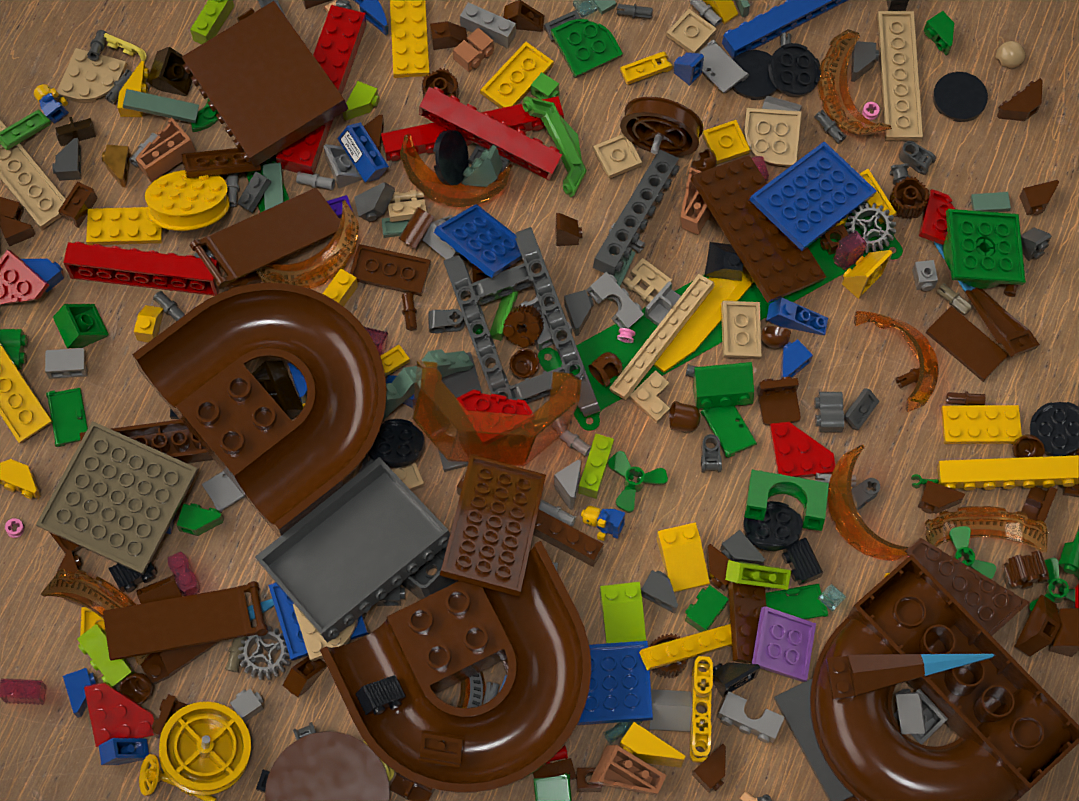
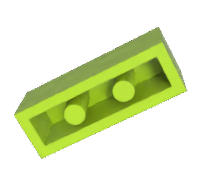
[190,0,234,44]
[578,434,614,499]
[725,560,791,590]
[77,624,135,688]

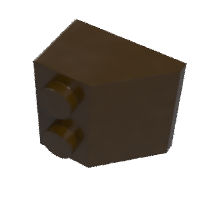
[147,47,193,96]

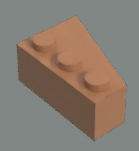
[135,117,196,182]
[681,167,711,235]
[589,745,667,794]

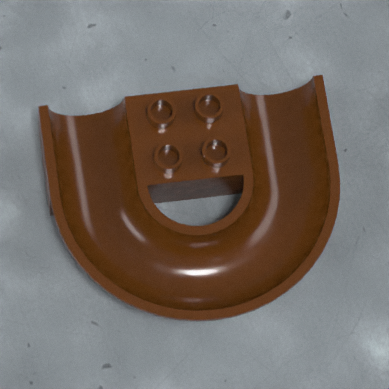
[132,283,387,537]
[320,541,591,793]
[810,554,1079,801]

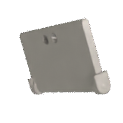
[698,40,749,93]
[202,471,245,513]

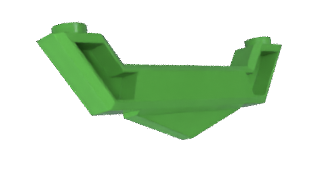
[522,96,587,197]

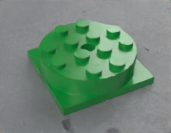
[943,209,1026,289]

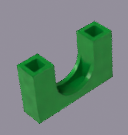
[744,469,829,531]

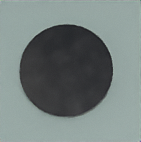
[768,43,821,97]
[732,50,777,100]
[933,72,988,122]
[433,130,469,185]
[1030,402,1079,456]
[368,419,425,468]
[743,501,803,551]

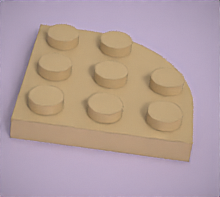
[57,48,127,103]
[745,108,802,167]
[293,604,358,662]

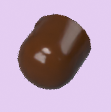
[588,352,623,388]
[669,401,701,433]

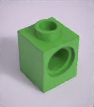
[531,72,560,100]

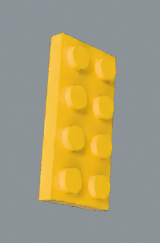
[480,42,554,108]
[86,207,163,245]
[941,405,1022,444]

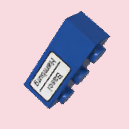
[337,122,389,183]

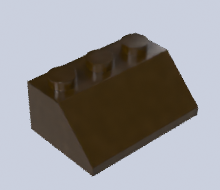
[252,361,303,420]

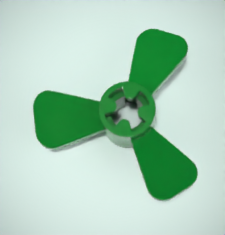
[608,451,668,513]
[949,526,996,579]
[1029,557,1075,613]

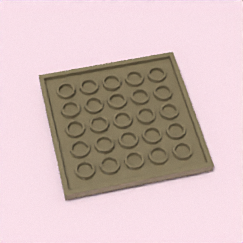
[36,421,198,575]

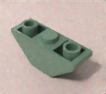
[462,145,503,187]

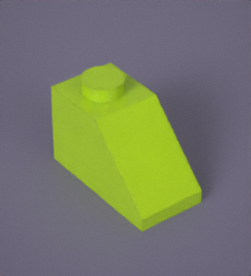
[343,81,380,120]

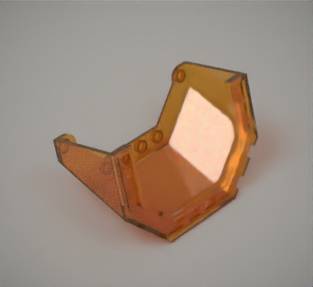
[412,360,582,466]

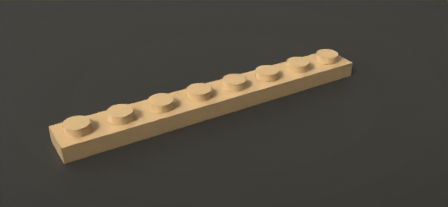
[609,274,715,400]

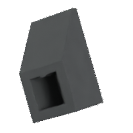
[1021,227,1052,261]

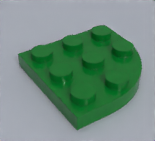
[550,19,623,78]

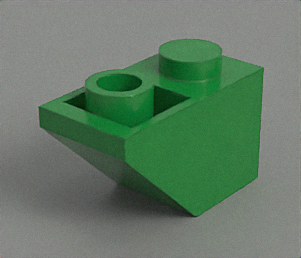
[924,11,954,56]
[176,503,224,536]

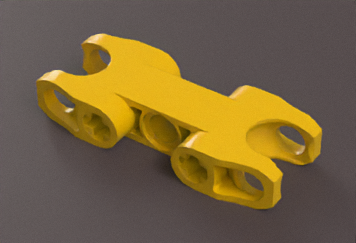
[689,656,713,763]

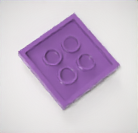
[752,606,816,682]

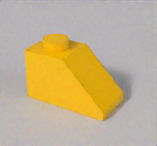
[703,0,738,25]
[134,305,164,342]

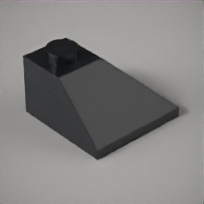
[705,242,744,281]
[713,662,760,698]

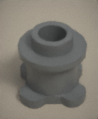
[890,163,910,185]

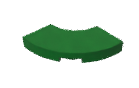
[192,99,218,132]

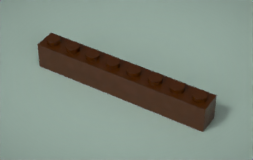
[457,472,604,567]

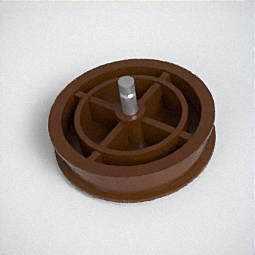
[620,97,704,157]

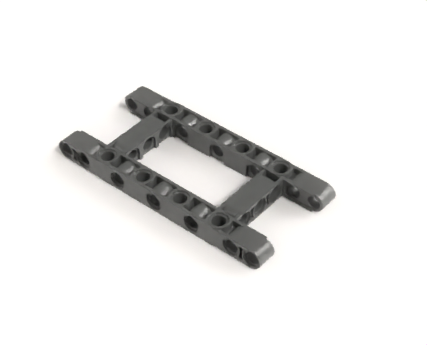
[443,227,601,445]

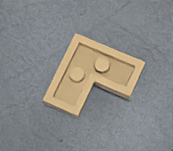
[629,370,670,424]

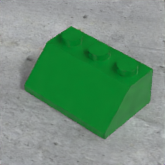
[693,362,754,409]

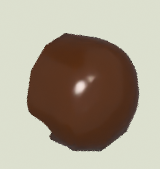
[691,149,717,172]
[761,326,791,349]
[509,349,540,379]
[1012,434,1045,458]
[119,673,153,705]

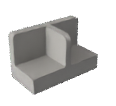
[645,281,681,326]
[45,348,88,379]
[896,689,928,734]

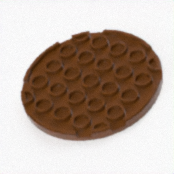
[265,731,390,801]

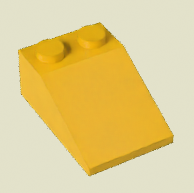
[842,250,893,299]
[656,522,710,593]
[620,722,686,768]

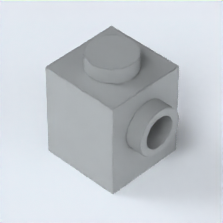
[912,260,938,291]
[230,689,264,723]

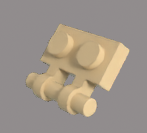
[388,189,426,222]
[623,258,672,303]

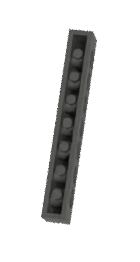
[593,149,680,276]

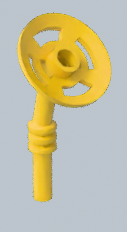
[139,754,217,801]

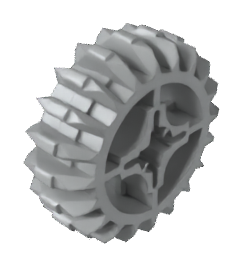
[846,203,896,253]
[238,626,290,680]

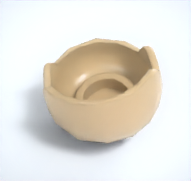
[996,41,1025,68]

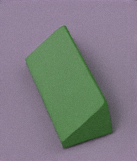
[490,291,519,341]

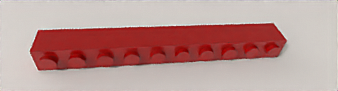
[381,96,564,161]

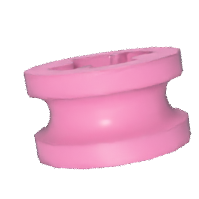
[862,102,880,120]
[617,328,635,343]
[5,518,24,538]

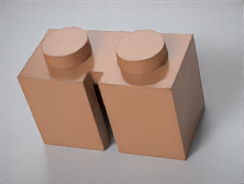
[453,28,494,72]

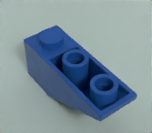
[766,298,828,335]

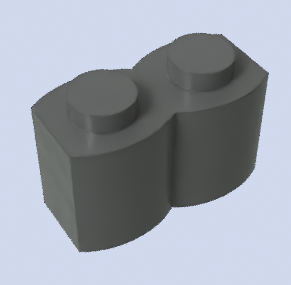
[814,392,844,432]

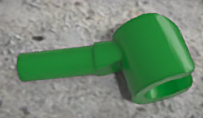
[911,474,938,489]

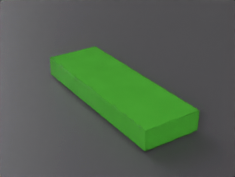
[0,109,51,150]

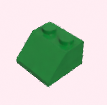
[53,304,109,348]

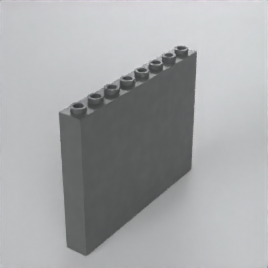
[255,457,450,643]

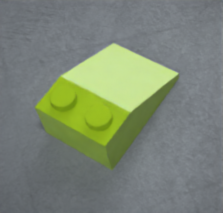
[599,582,646,644]

